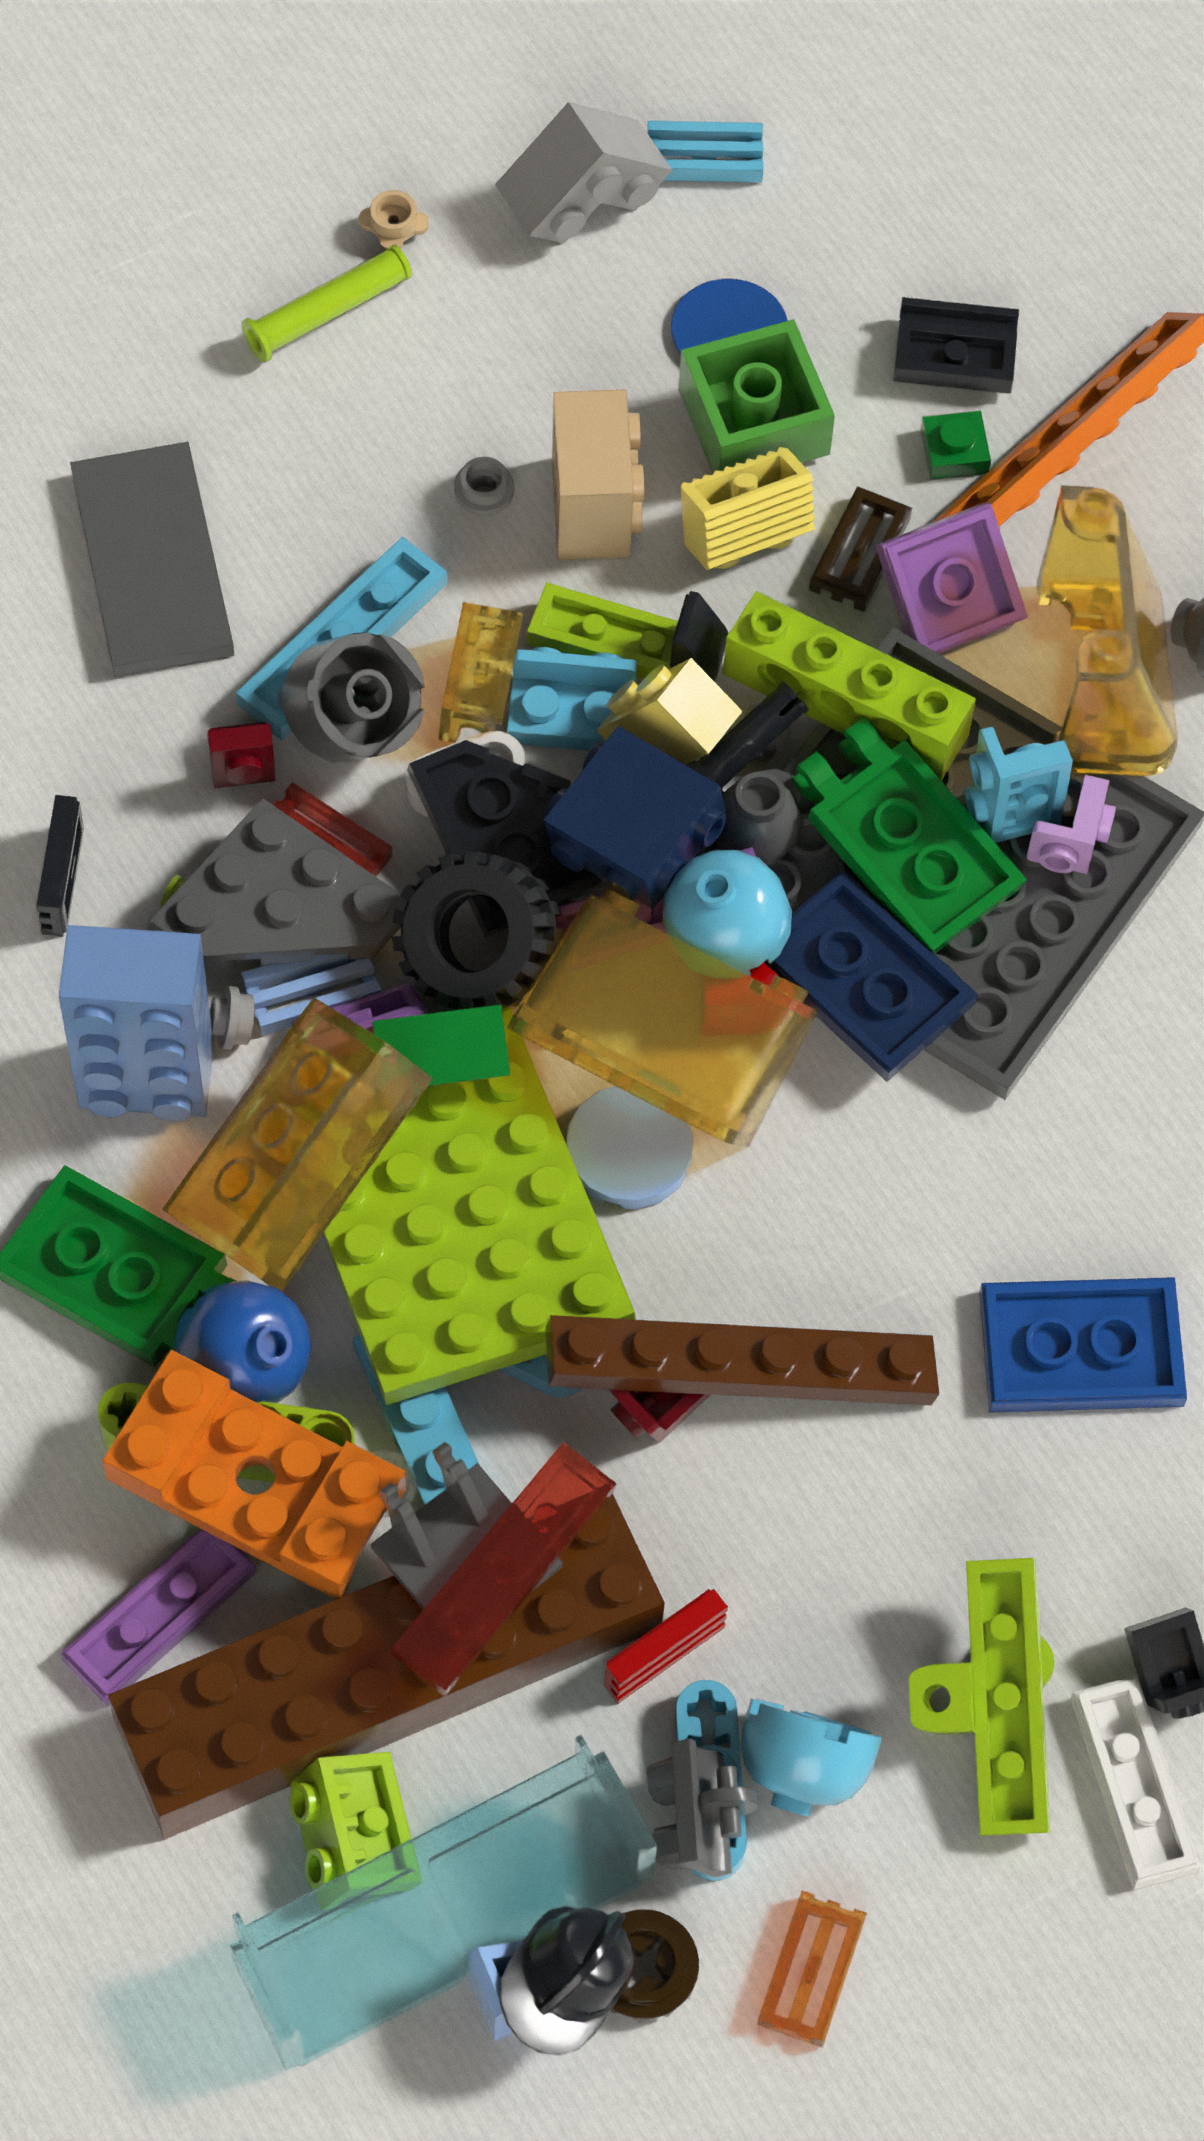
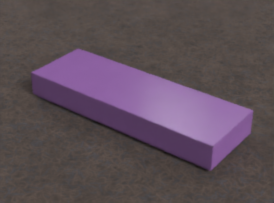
[61,1529,257,1707]

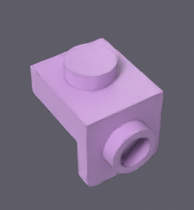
[1026,775,1116,874]

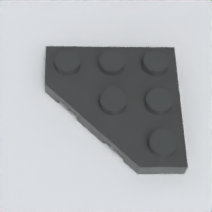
[147,798,408,969]

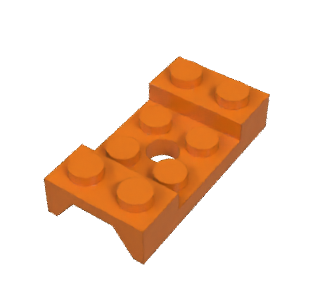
[102,1350,406,1599]

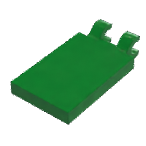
[791,717,1027,954]
[0,1165,237,1368]

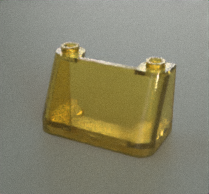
[1037,485,1178,776]
[507,888,819,1147]

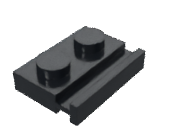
[893,297,1019,394]

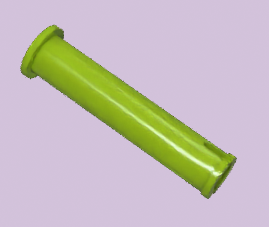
[241,245,412,363]

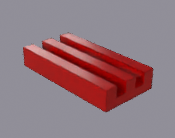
[604,1589,728,1704]

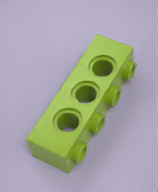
[723,591,976,781]

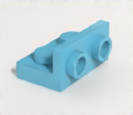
[507,647,637,751]
[964,727,1073,843]

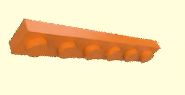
[932,312,1204,530]

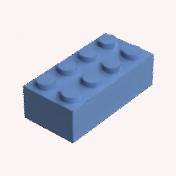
[59,925,214,1121]

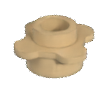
[359,190,429,251]

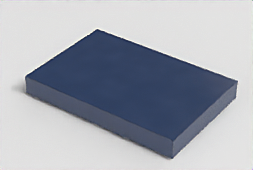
[763,870,978,1082]

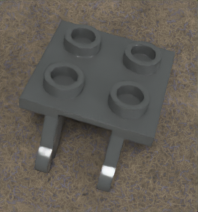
[371,1442,563,1650]

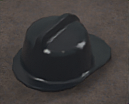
[499,1906,634,2056]

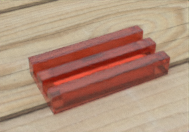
[273,782,393,877]

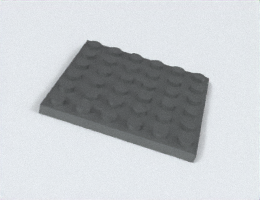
[766,627,1204,1100]

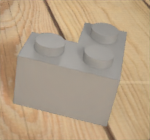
[495,102,673,243]

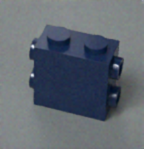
[543,726,727,910]

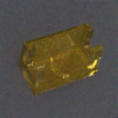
[438,602,523,743]

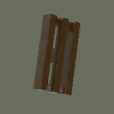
[809,486,912,612]

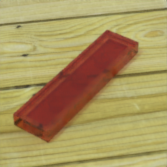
[391,1442,617,1697]

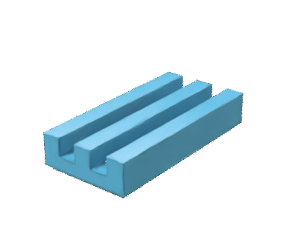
[647,121,763,183]

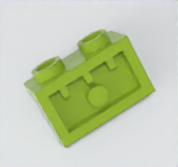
[290,1751,422,1911]

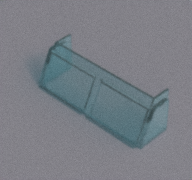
[230,1735,657,2071]

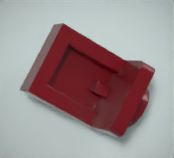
[207,722,276,788]
[609,1390,711,1442]

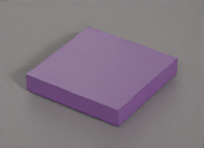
[875,503,1028,653]

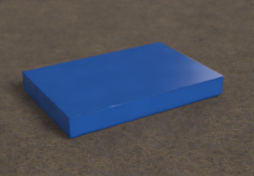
[979,1277,1187,1413]

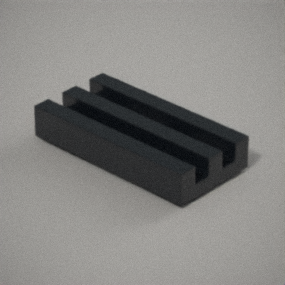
[36,795,84,937]

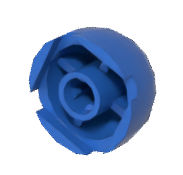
[174,1280,311,1403]

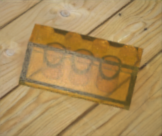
[162,997,433,1291]

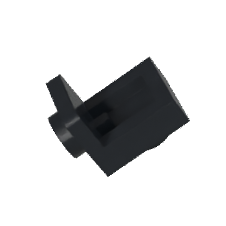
[1124,1607,1204,1719]

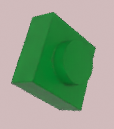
[920,410,991,480]

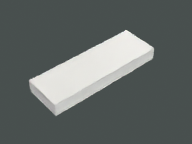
[1070,1676,1201,1890]

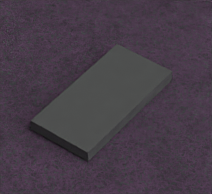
[70,441,235,677]

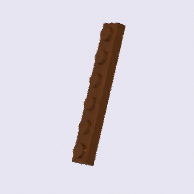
[545,1315,939,1406]

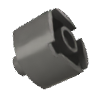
[278,633,425,763]

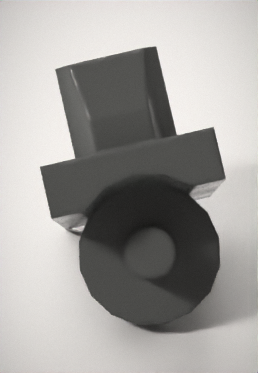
[647,1738,759,1878]

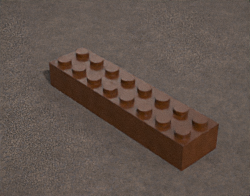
[108,1486,665,1840]

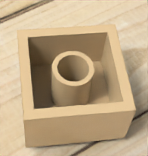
[551,389,644,560]

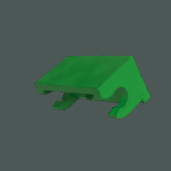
[372,1005,510,1092]

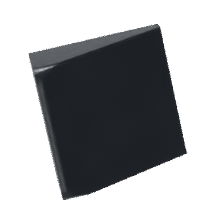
[670,591,728,682]

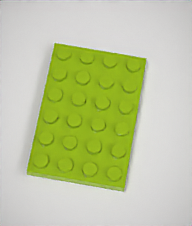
[265,1006,636,1405]

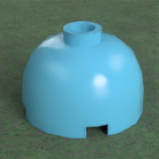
[663,850,792,980]
[741,1698,882,1816]

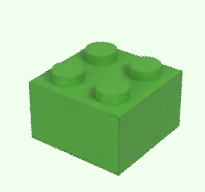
[678,319,835,474]

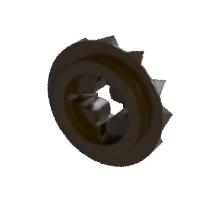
[611,1909,699,2023]

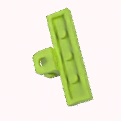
[908,1557,1051,1836]

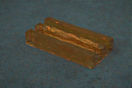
[757,1890,867,2048]

